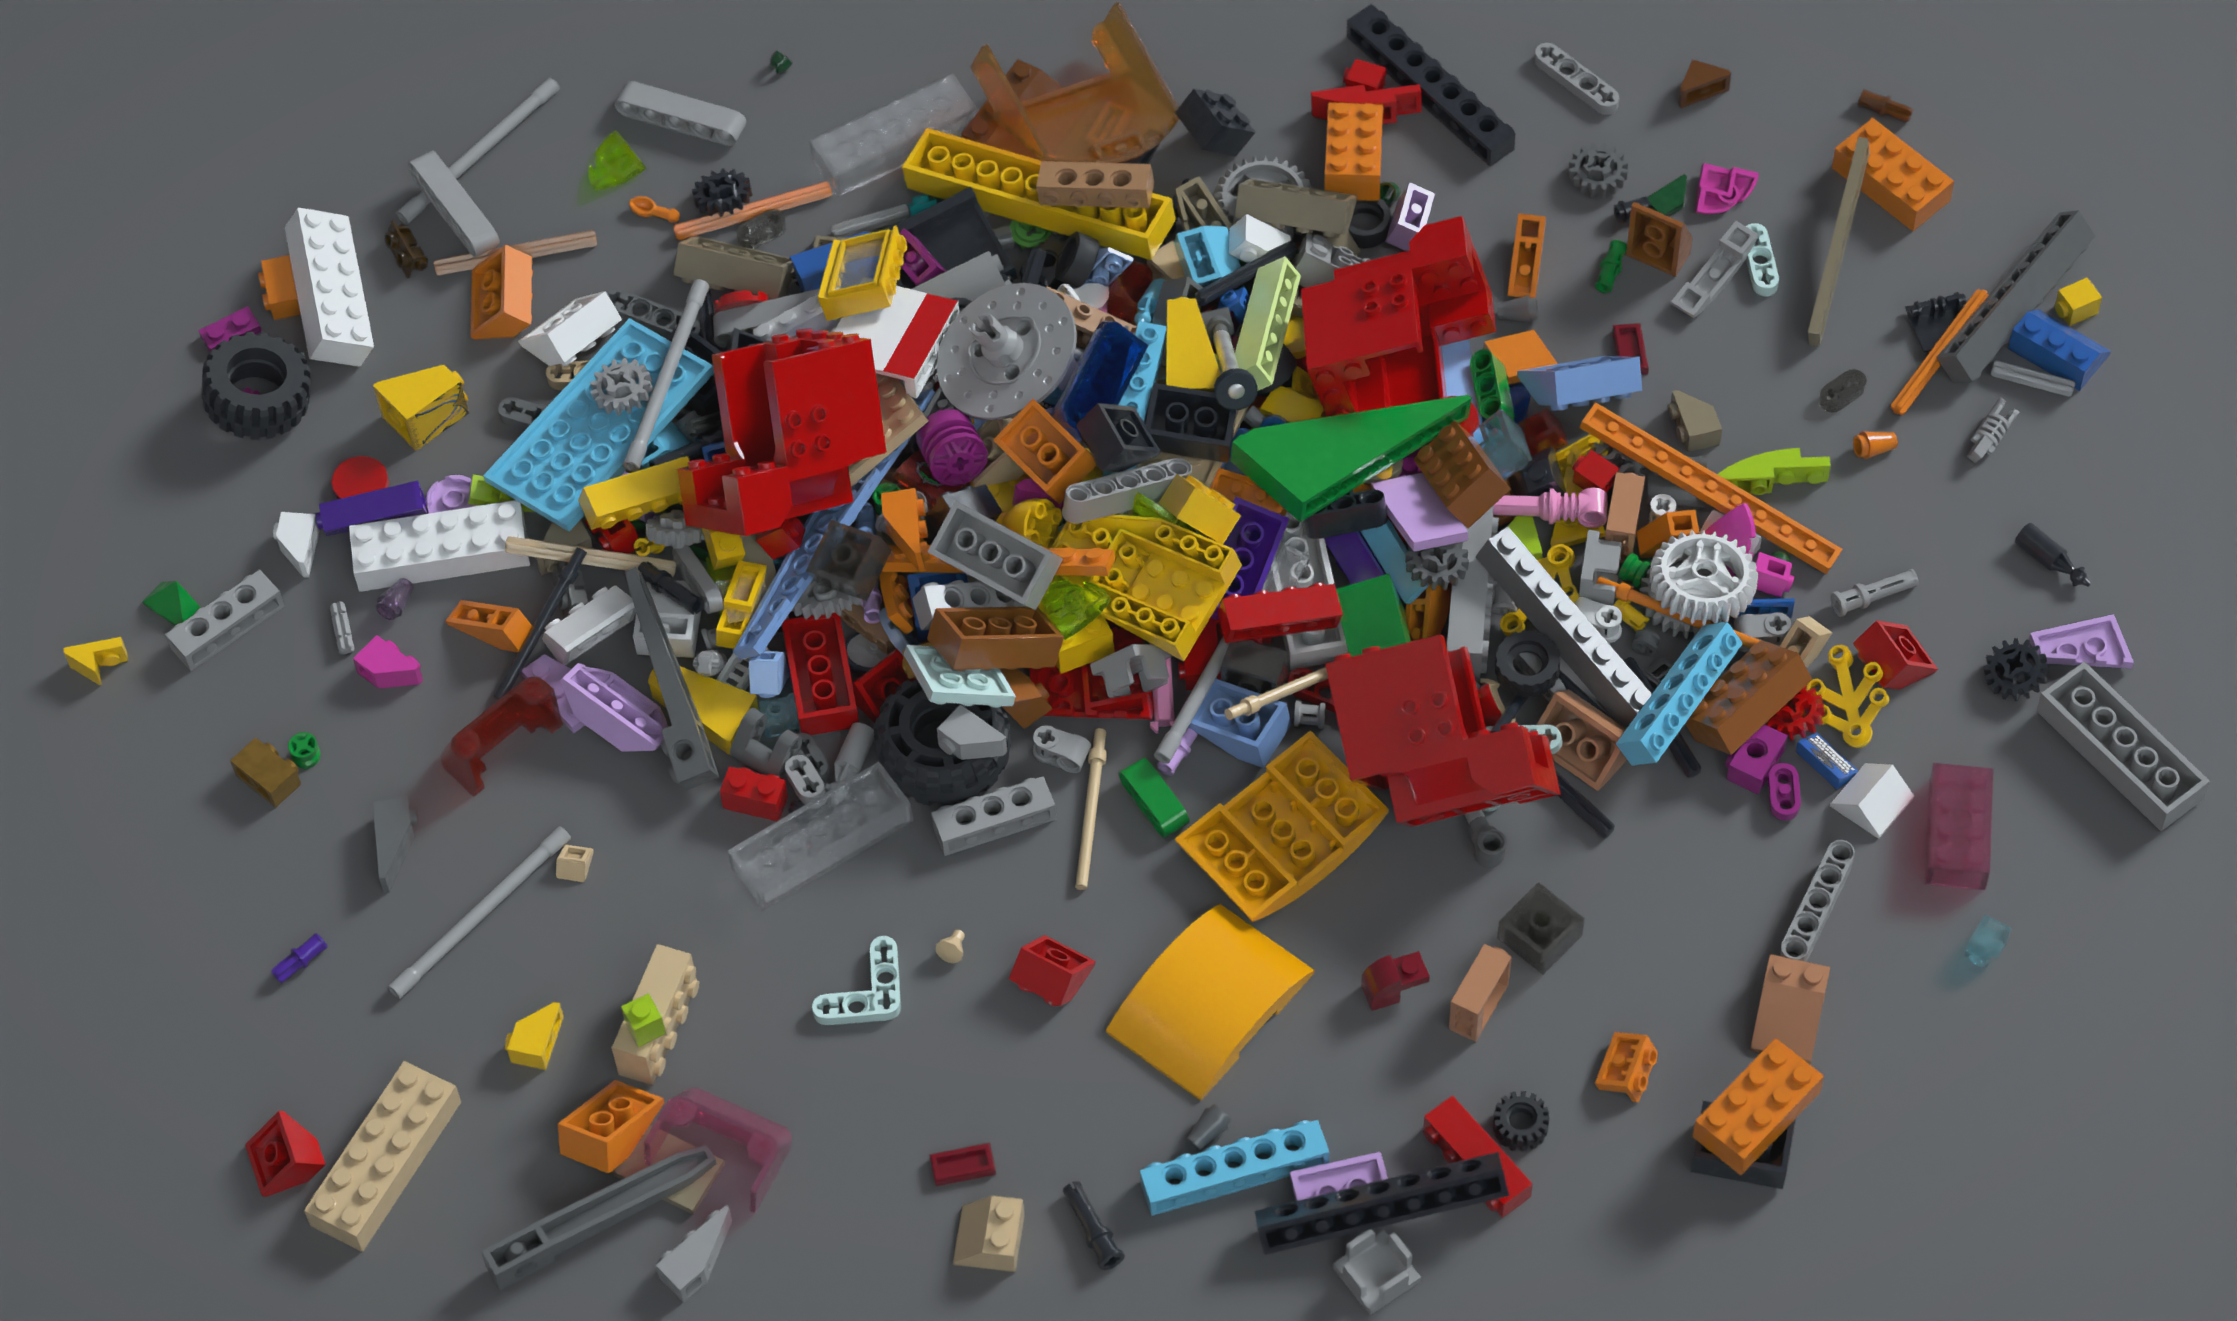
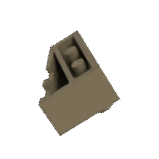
[1175,176,1232,232]

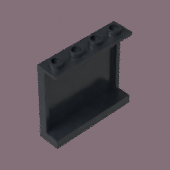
[886,187,1018,289]

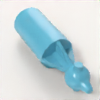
[1134,279,1165,326]

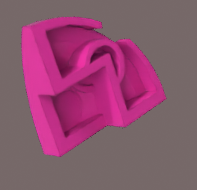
[1695,163,1759,215]
[1705,503,1756,577]

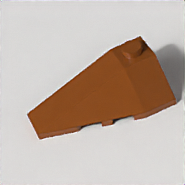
[999,668,1053,729]

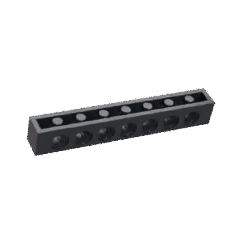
[1347,4,1516,167]
[1255,1152,1510,1255]

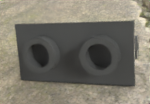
[552,561,588,619]

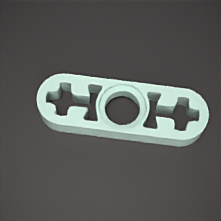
[1746,223,1779,296]

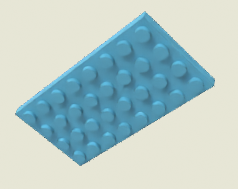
[483,318,714,532]

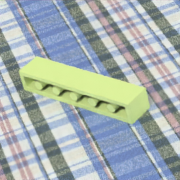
[1235,256,1301,391]

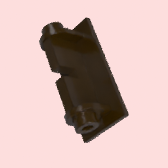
[385,220,428,278]

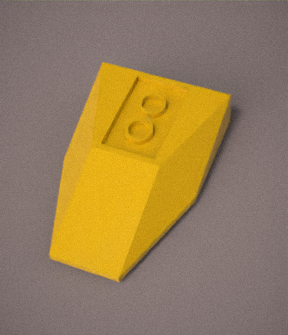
[1051,514,1242,661]

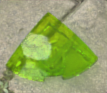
[589,130,647,191]
[1133,492,1196,532]
[1040,580,1111,640]

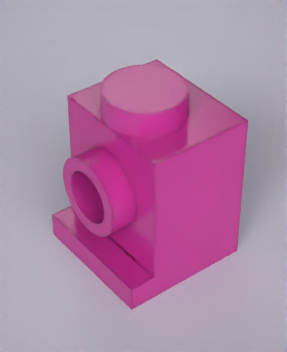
[1755,552,1794,598]

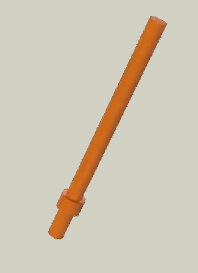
[1596,576,1761,649]

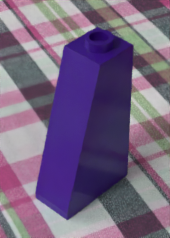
[315,481,428,536]

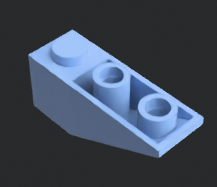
[1070,248,1133,289]

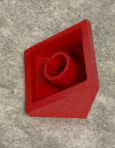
[852,649,917,723]

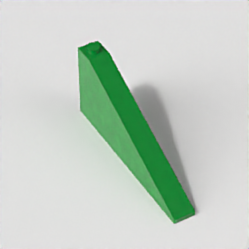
[1230,395,1472,522]

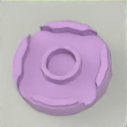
[425,475,478,513]

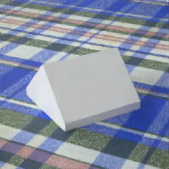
[1830,763,1914,839]

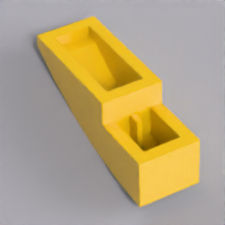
[716,560,767,649]

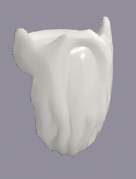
[1056,283,1109,310]

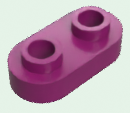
[1768,763,1801,821]

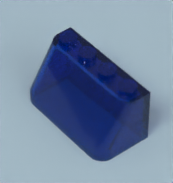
[1050,321,1149,443]

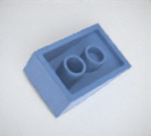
[1189,679,1292,768]

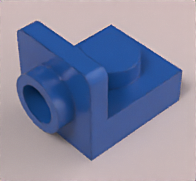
[1217,287,1250,325]

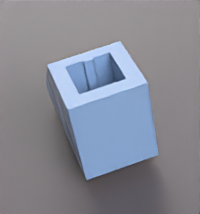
[749,651,790,698]

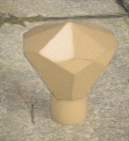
[936,930,965,964]

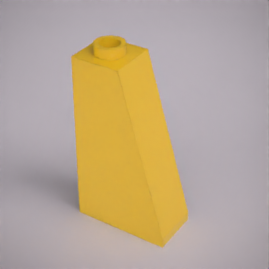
[1166,297,1221,392]
[648,666,759,755]

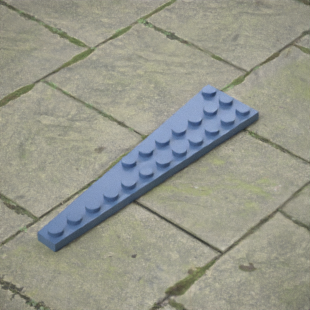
[733,389,935,659]

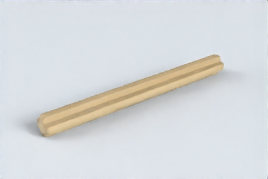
[505,536,676,577]

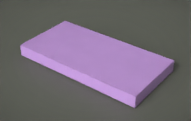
[1371,473,1468,551]

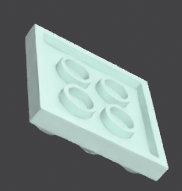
[904,645,1016,708]

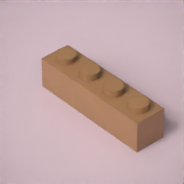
[840,604,897,655]

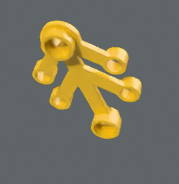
[1500,544,1579,637]
[1807,645,1889,748]

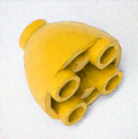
[997,498,1062,548]

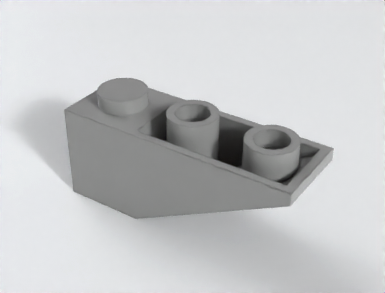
[655,1205,732,1303]

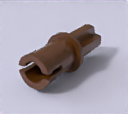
[1858,89,1913,122]

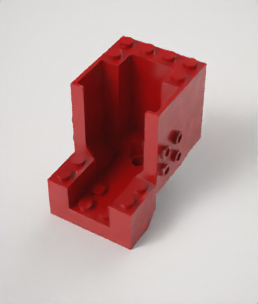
[1301,215,1496,417]
[677,328,887,536]
[1325,634,1561,827]

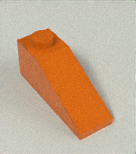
[1508,213,1546,298]
[1406,583,1452,642]
[445,600,533,653]

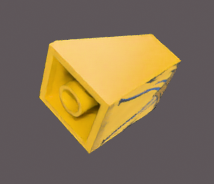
[373,364,469,451]

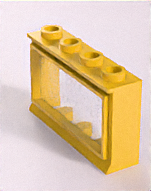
[817,225,907,321]

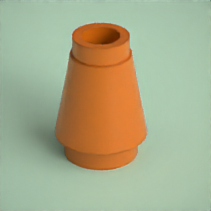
[1853,431,1898,459]

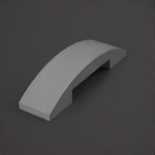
[1671,221,1759,318]

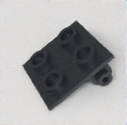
[1905,292,1966,352]

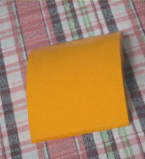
[1175,730,1389,922]
[1106,904,1315,1101]

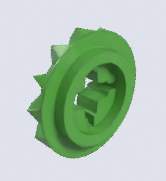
[1010,220,1053,250]

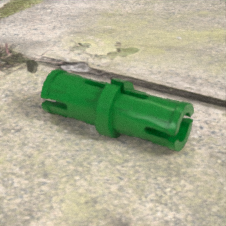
[1595,239,1627,294]

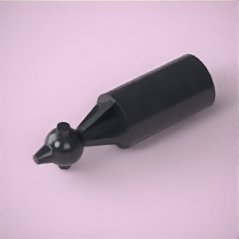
[2015,523,2091,587]

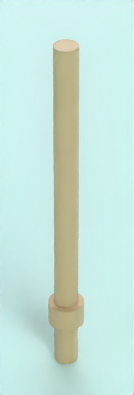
[1225,667,1328,720]
[1075,728,1107,890]

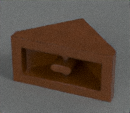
[1678,59,1731,108]

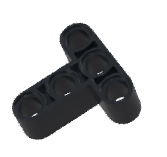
[1303,489,1388,539]

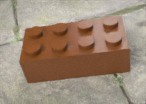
[1413,420,1511,529]
[927,606,1064,671]
[1685,640,1812,755]

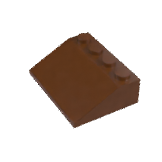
[961,59,1088,161]

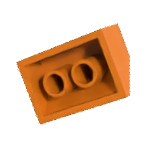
[470,245,533,339]

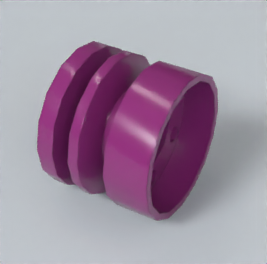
[916,409,988,486]

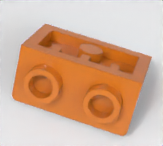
[1595,1032,1657,1102]

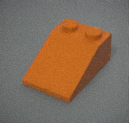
[993,399,1097,504]
[558,1080,664,1174]

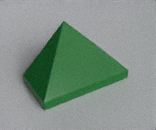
[142,581,201,626]

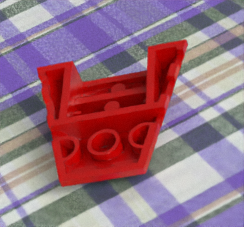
[1030,627,1154,720]

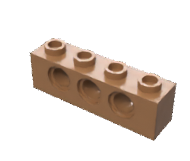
[1036,161,1154,208]

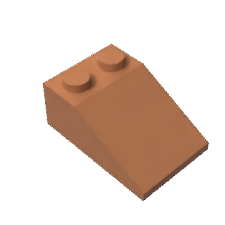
[1750,954,1830,1064]

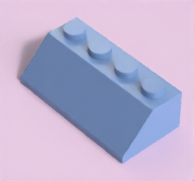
[1517,356,1642,410]

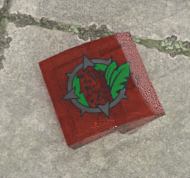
[893,450,966,506]

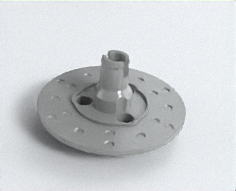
[937,283,1077,420]

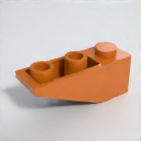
[881,488,930,572]

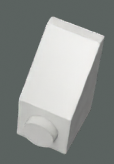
[1229,214,1291,264]
[273,512,320,578]

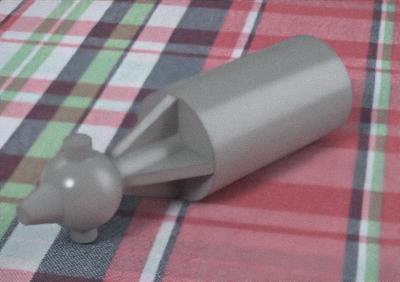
[825,723,874,804]

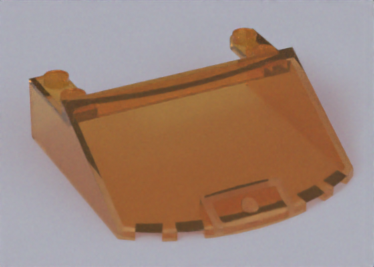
[970,2,1179,163]

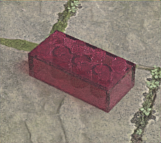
[1925,763,1994,890]

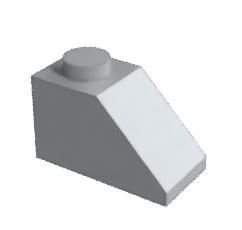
[937,704,1007,760]

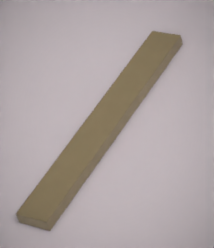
[1808,137,1870,347]

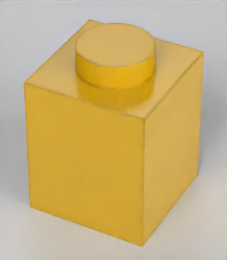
[2055,277,2102,326]

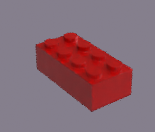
[782,612,859,736]

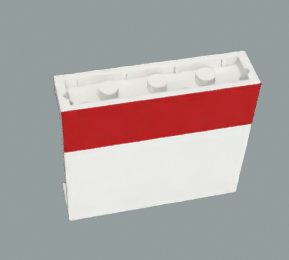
[831,278,960,399]

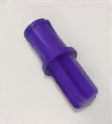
[271,933,328,983]

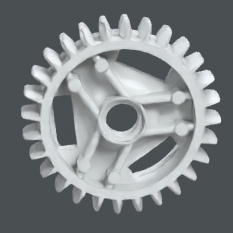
[1649,529,1758,626]

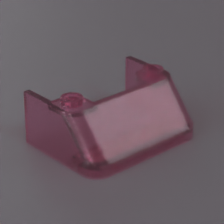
[644,1087,792,1213]

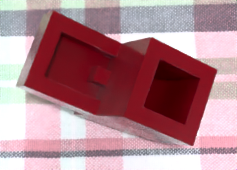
[1361,951,1430,1011]

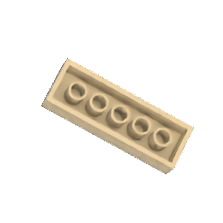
[304,1061,461,1252]

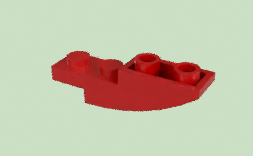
[1310,84,1422,124]

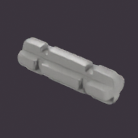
[330,602,354,655]

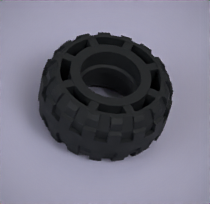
[874,680,1011,807]

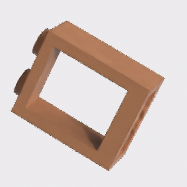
[1605,472,1645,564]
[1449,944,1512,1042]

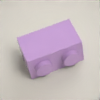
[1386,183,1435,251]

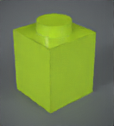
[621,993,666,1047]

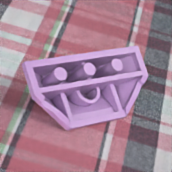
[561,663,669,752]

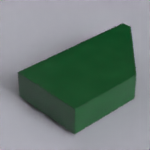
[1647,174,1687,217]

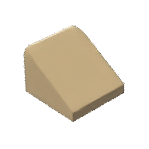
[556,845,593,882]

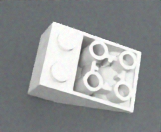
[633,580,701,658]

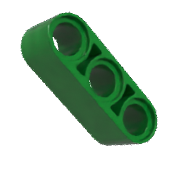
[1470,349,1514,430]
[1118,758,1190,838]

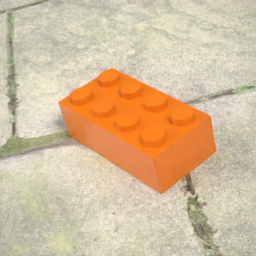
[1325,103,1383,201]
[1832,118,1954,231]
[1693,1038,1824,1175]

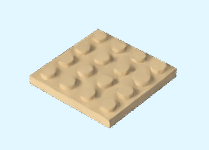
[848,373,929,487]

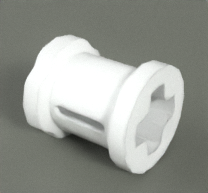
[1649,494,1676,523]

